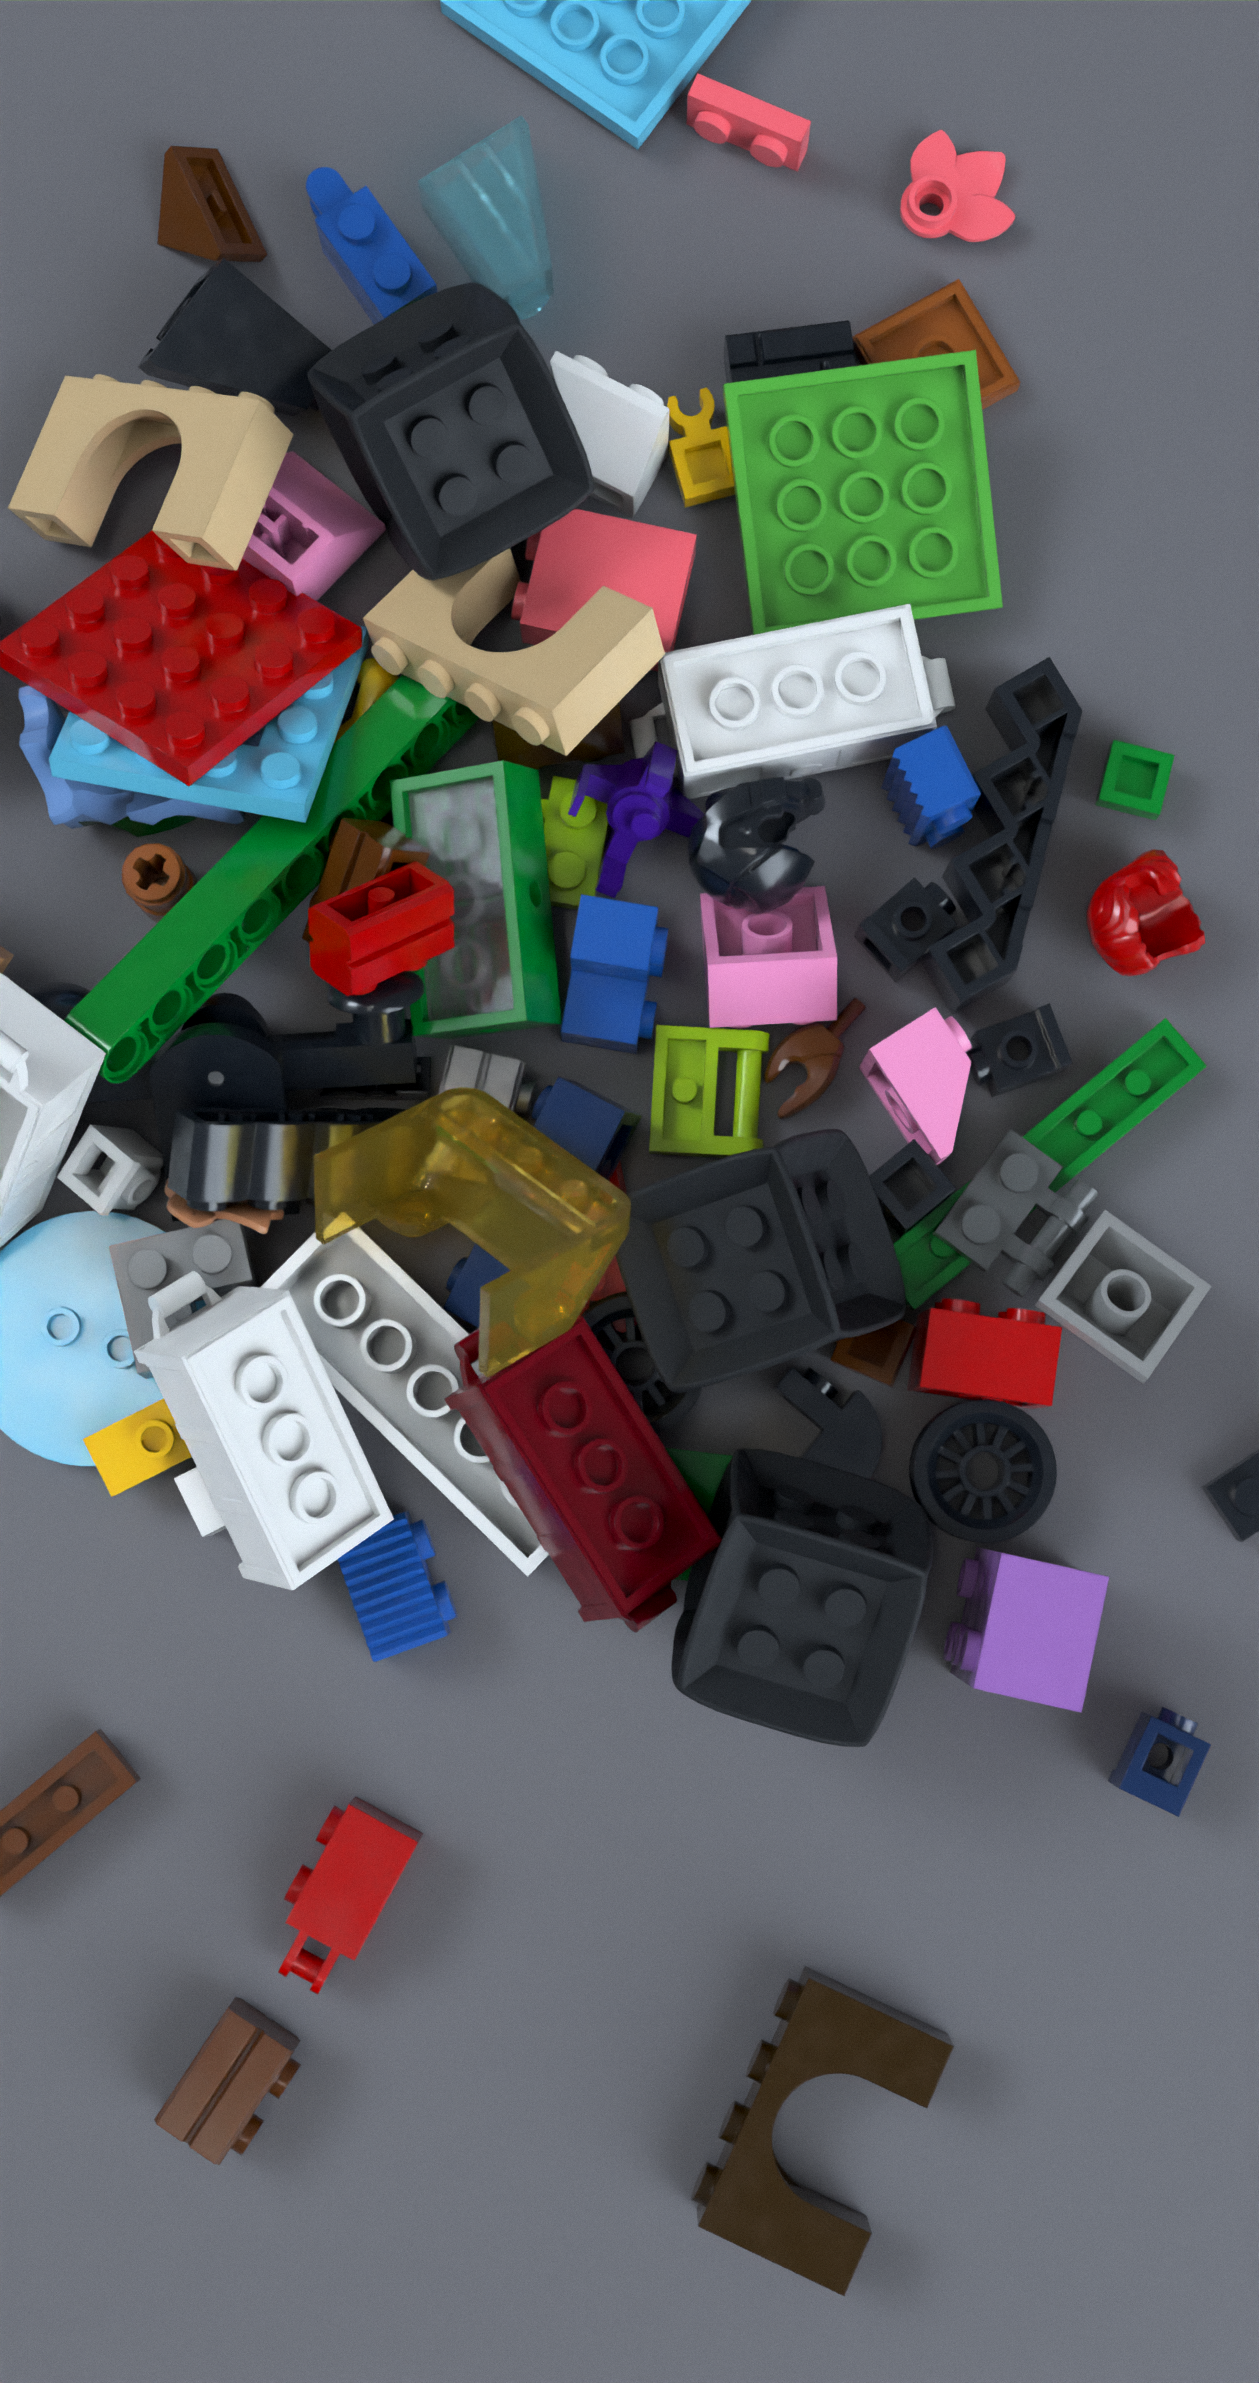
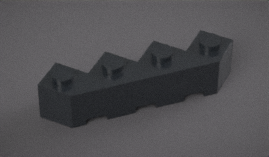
[920,657,1082,1015]

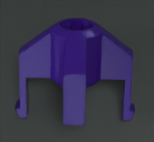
[568,741,705,898]

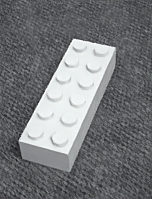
[260,1208,549,1577]

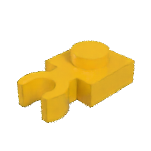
[667,387,735,508]

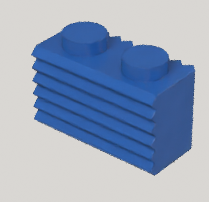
[881,725,981,849]
[337,1511,458,1662]

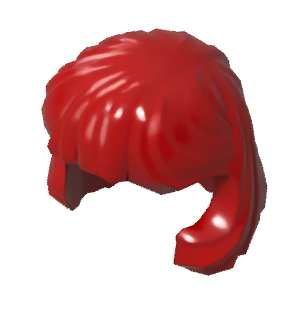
[1086,849,1205,976]

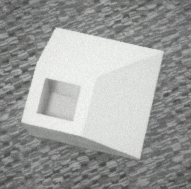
[550,351,669,518]

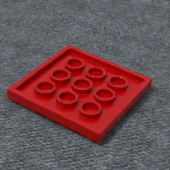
[0,530,362,786]

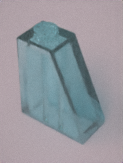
[418,115,554,319]

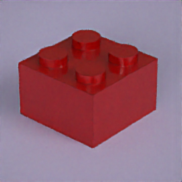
[907,1298,1062,1409]

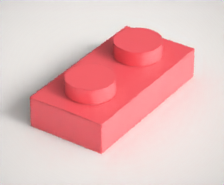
[686,73,811,172]

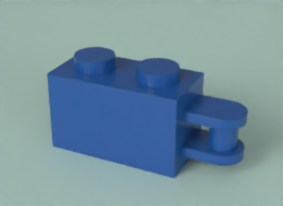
[306,167,438,325]

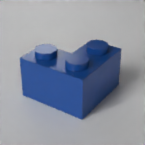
[561,894,669,1054]

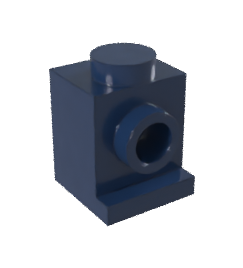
[1108,1707,1211,1817]

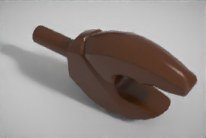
[764,998,866,1120]

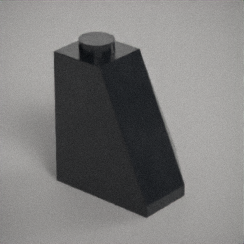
[138,258,332,416]

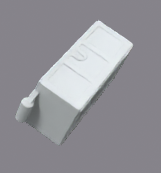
[629,604,956,799]
[0,973,106,1247]
[134,1271,394,1590]

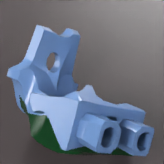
[18,686,266,837]

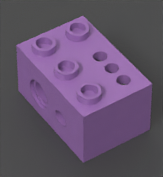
[943,1547,1109,1713]

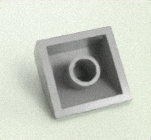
[1035,1210,1212,1384]

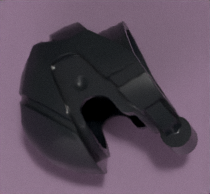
[688,777,825,913]

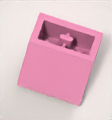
[242,451,386,601]

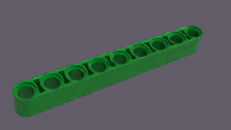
[64,674,479,1084]

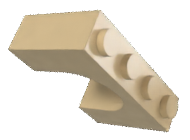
[8,374,294,571]
[363,548,665,756]

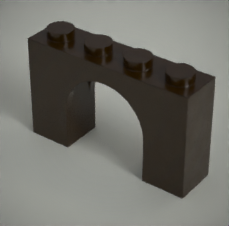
[691,1966,954,2296]

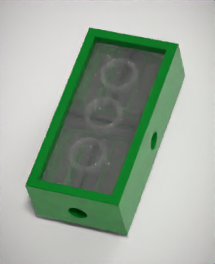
[390,760,562,1039]

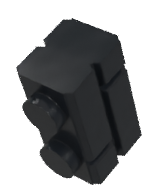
[724,320,856,383]

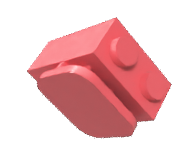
[511,508,697,672]

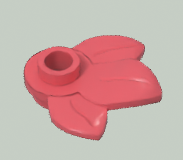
[900,130,1015,242]

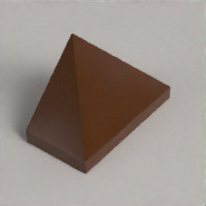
[157,146,267,262]

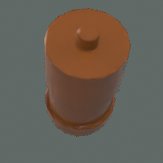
[122,843,197,922]

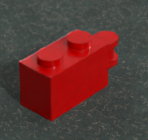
[278,1796,423,1995]

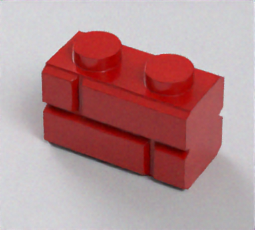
[308,861,454,996]

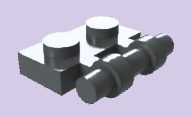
[932,1129,1098,1298]

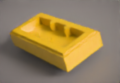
[83,1398,192,1497]

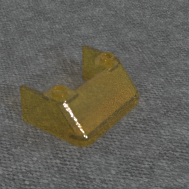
[314,1087,631,1378]

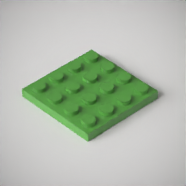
[722,350,1003,635]

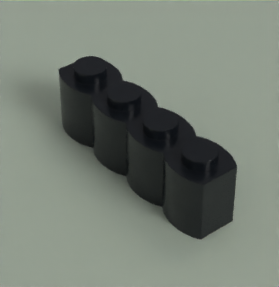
[168,1107,432,1211]

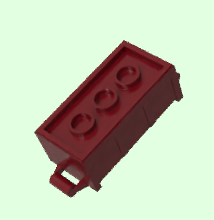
[444,1316,722,1633]

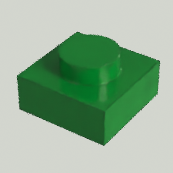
[1095,739,1175,820]

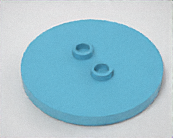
[0,1211,206,1466]

